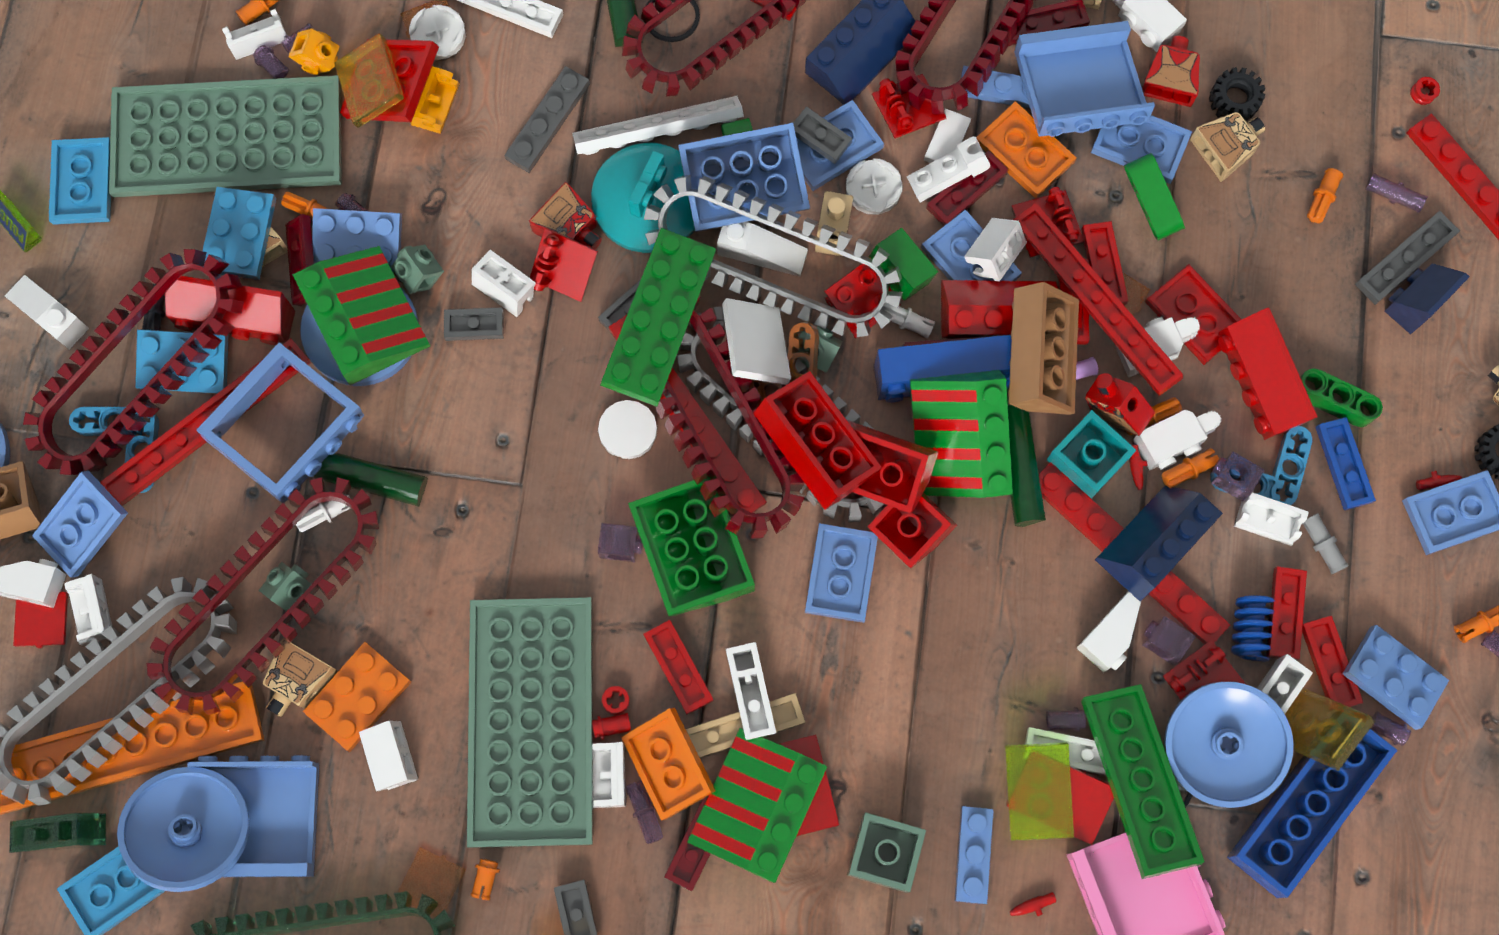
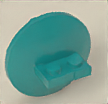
[591,143,695,253]

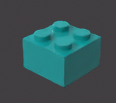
[1047,410,1136,499]

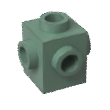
[391,245,444,294]
[797,326,843,373]
[258,562,312,611]

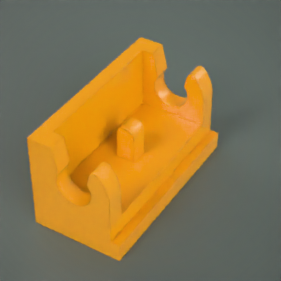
[410,66,460,134]

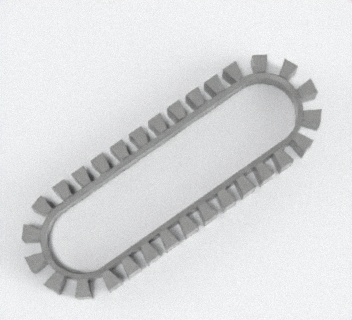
[644,175,903,337]
[677,306,885,522]
[0,577,237,806]

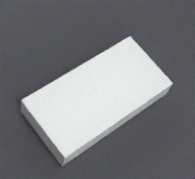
[924,108,971,163]

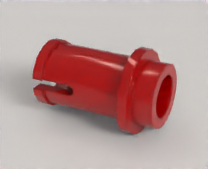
[592,713,631,740]

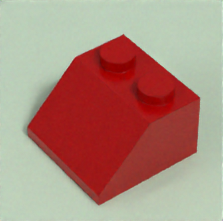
[867,493,957,568]

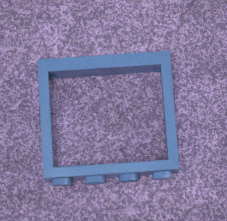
[197,342,364,503]

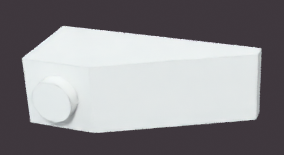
[717,222,808,277]
[5,275,89,350]
[0,559,67,608]
[1077,591,1141,673]
[726,642,776,740]

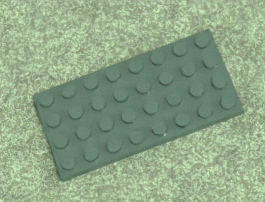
[109,75,342,197]
[467,597,593,848]

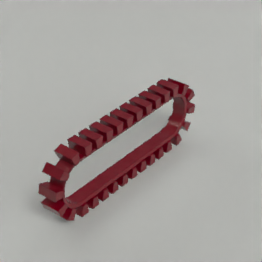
[622,0,806,97]
[895,0,1033,114]
[23,249,244,475]
[656,296,805,538]
[146,477,379,715]

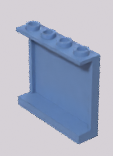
[1014,21,1155,137]
[187,755,319,877]

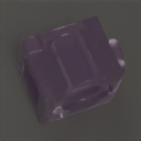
[1212,452,1265,501]
[598,523,643,562]
[1142,616,1196,665]

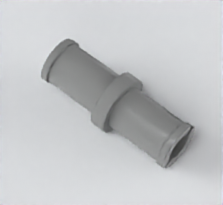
[1302,513,1349,575]

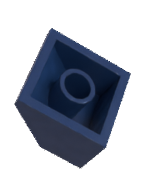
[1384,263,1470,335]

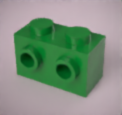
[868,228,939,301]

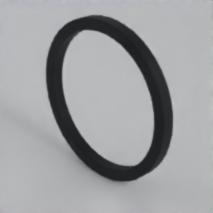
[645,0,700,42]

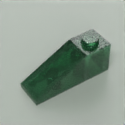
[9,813,106,853]

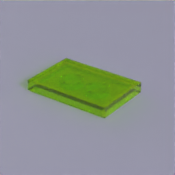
[1005,742,1074,840]

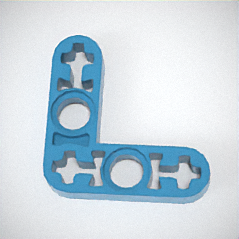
[69,407,159,493]
[1210,426,1312,505]

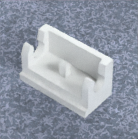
[222,9,289,60]
[964,218,1027,282]
[472,250,536,317]
[1234,492,1309,546]
[64,574,112,646]
[359,720,418,791]
[592,742,626,808]

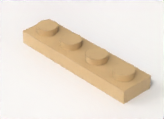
[686,693,805,758]

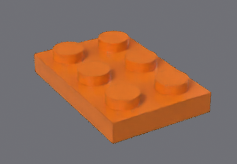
[976,101,1077,199]
[302,642,412,752]
[621,708,716,821]

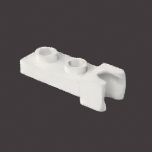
[906,136,991,203]

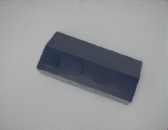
[805,0,916,105]
[1095,486,1223,601]

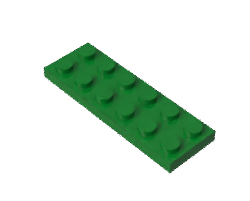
[600,228,717,407]
[1081,684,1205,879]

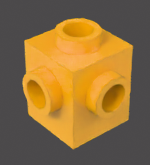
[288,28,340,75]

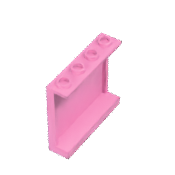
[1066,832,1225,935]

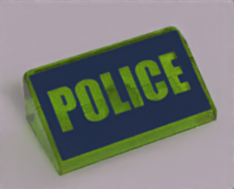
[0,190,42,252]

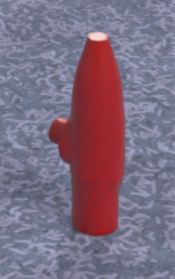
[1129,445,1148,490]
[1416,471,1462,490]
[1009,892,1057,916]

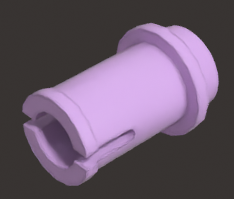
[1076,357,1099,380]

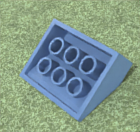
[678,123,810,232]

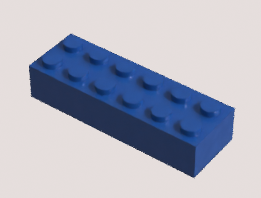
[874,335,1012,403]
[1227,710,1397,898]

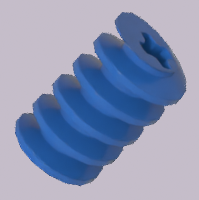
[1230,595,1275,662]

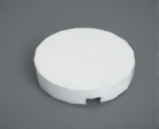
[409,5,466,60]
[846,158,902,215]
[598,400,657,459]

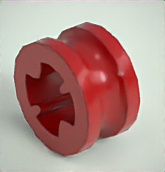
[1410,76,1440,105]
[602,686,630,715]

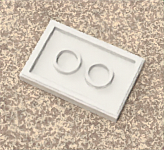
[722,298,791,385]

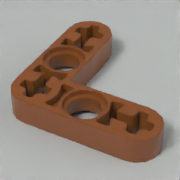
[731,322,819,405]

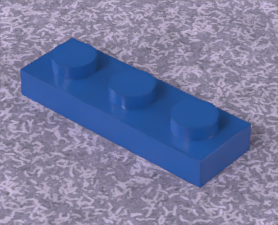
[1315,417,1376,510]

